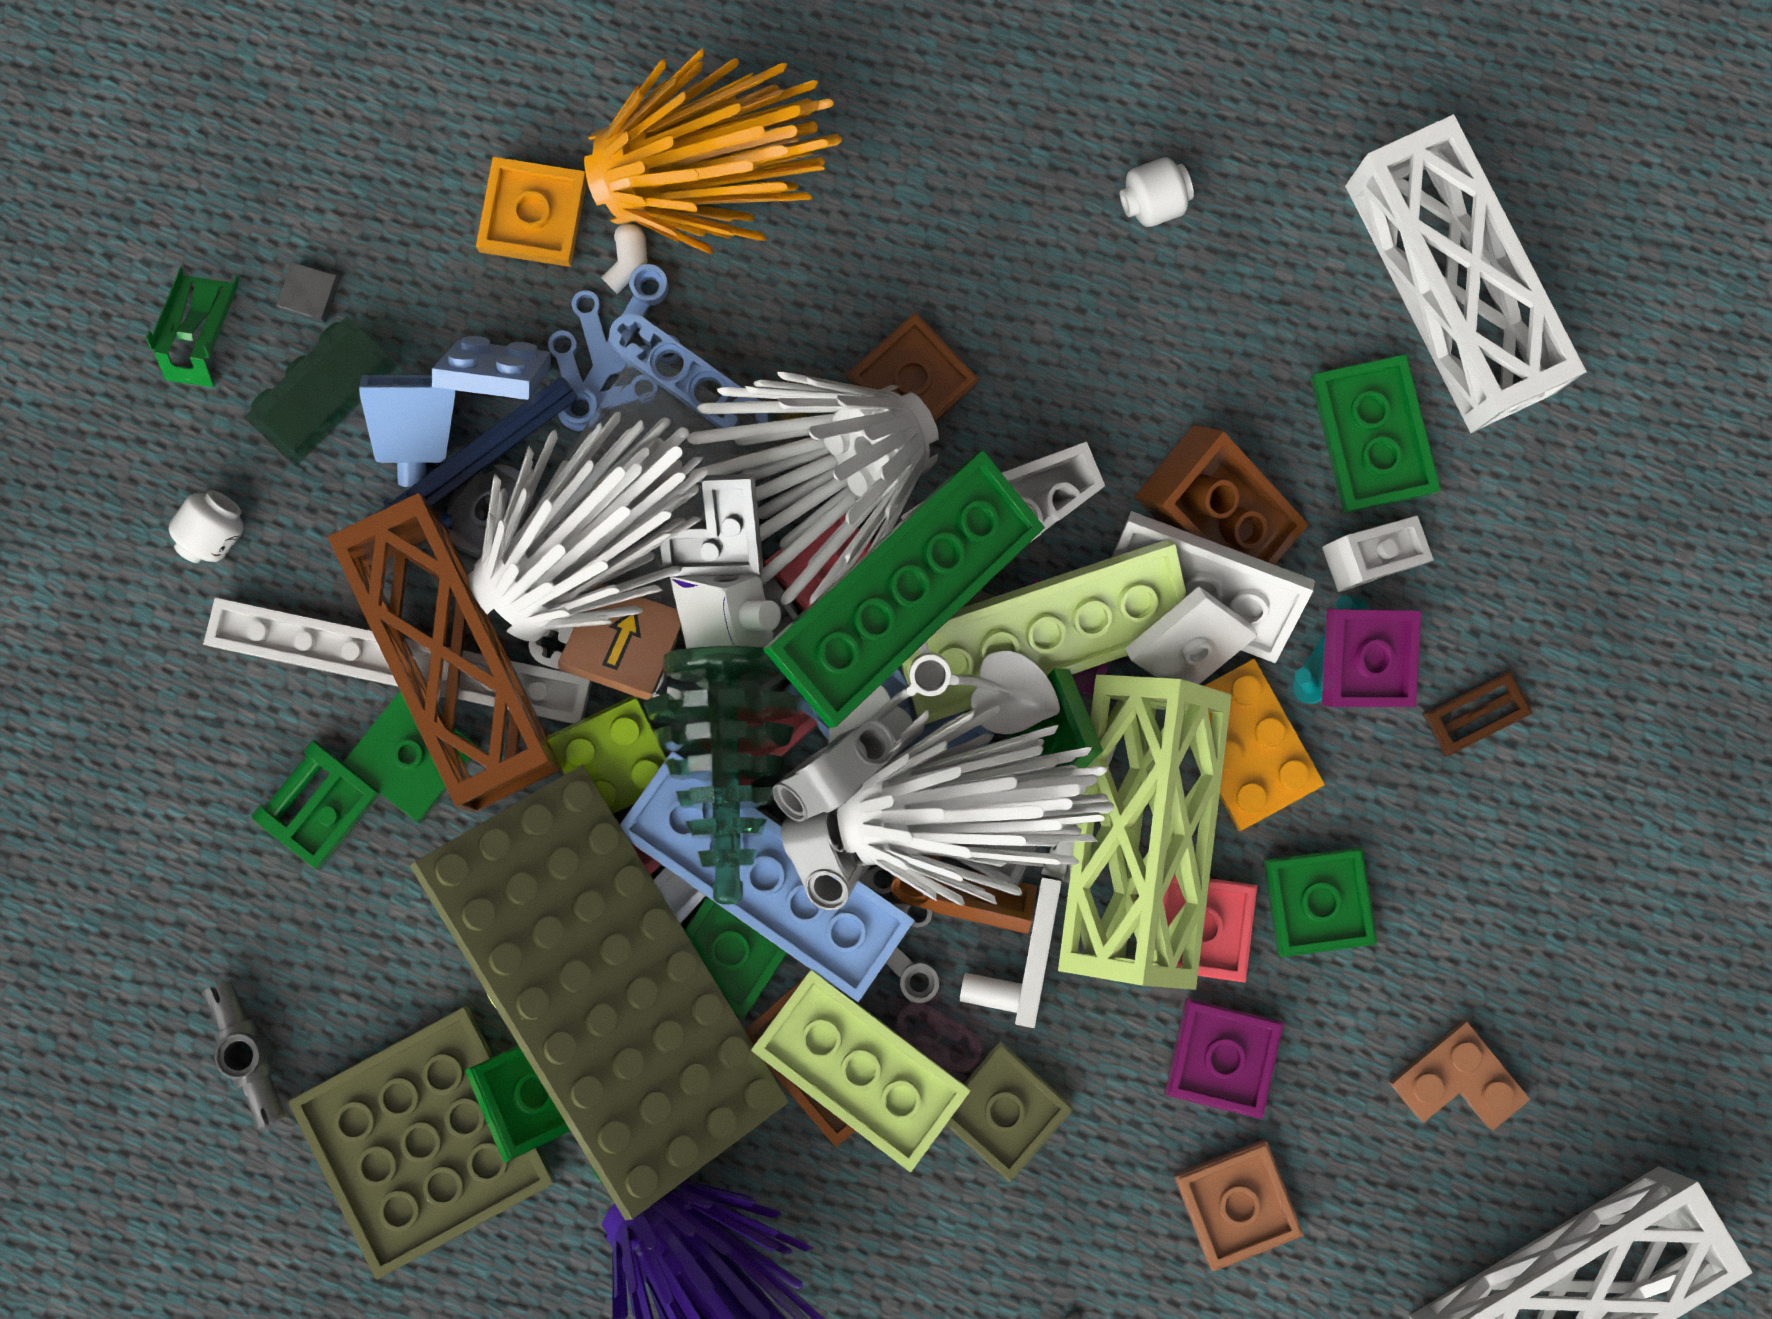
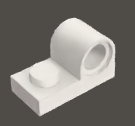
[1322,515,1434,592]

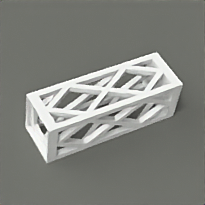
[1345,114,1587,433]
[1409,1166,1752,1319]

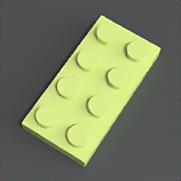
[751,970,970,1173]

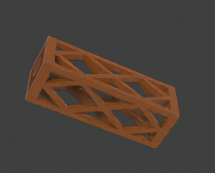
[327,493,562,813]

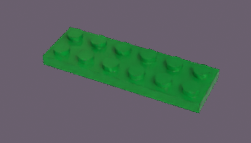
[763,450,1045,728]

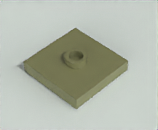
[946,1040,1074,1183]

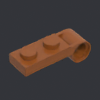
[891,855,1037,934]

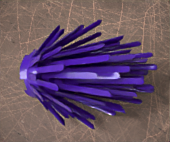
[601,1178,825,1319]

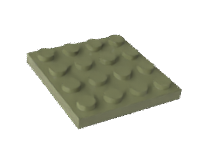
[288,1006,557,1280]

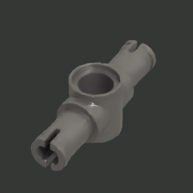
[202,979,288,1129]

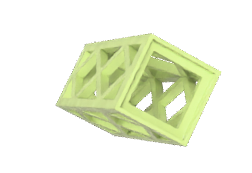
[1058,675,1232,990]

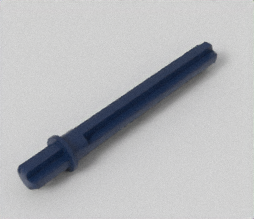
[376,377,578,513]

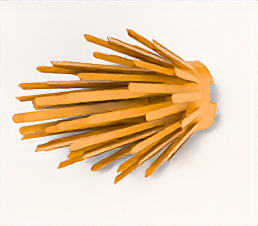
[584,47,842,254]

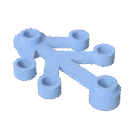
[548,264,681,432]

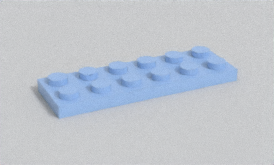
[620,751,915,1002]

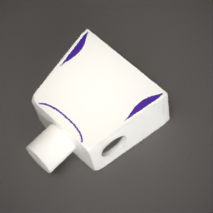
[670,575,781,666]

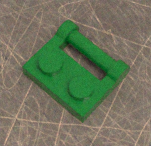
[251,740,380,869]

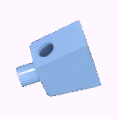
[359,375,455,487]

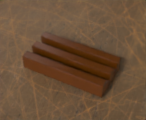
[1422,671,1533,757]

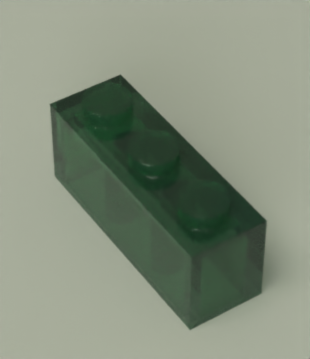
[244,316,398,465]

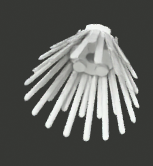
[687,372,939,605]

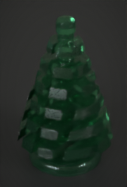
[643,646,803,905]

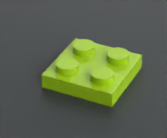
[547,696,667,814]

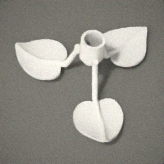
[829,641,1060,757]

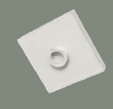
[1125,586,1258,684]

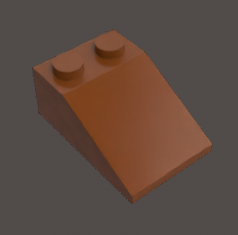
[1134,425,1309,565]

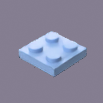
[432,336,551,400]

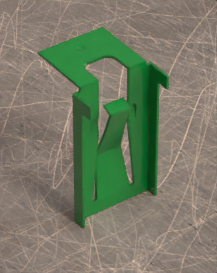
[146,267,239,387]

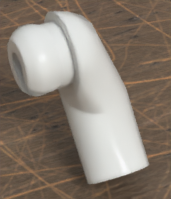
[601,223,648,295]

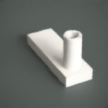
[960,877,1062,1028]

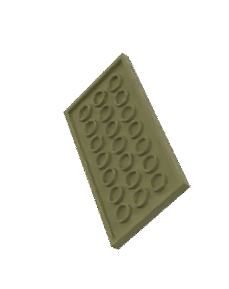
[409,764,789,1220]

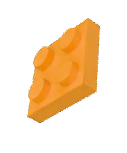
[476,157,587,267]

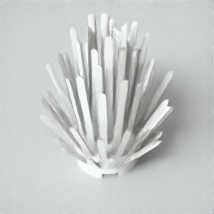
[468,411,709,641]
[837,705,1114,906]

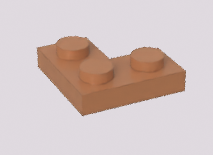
[1389,1021,1531,1131]

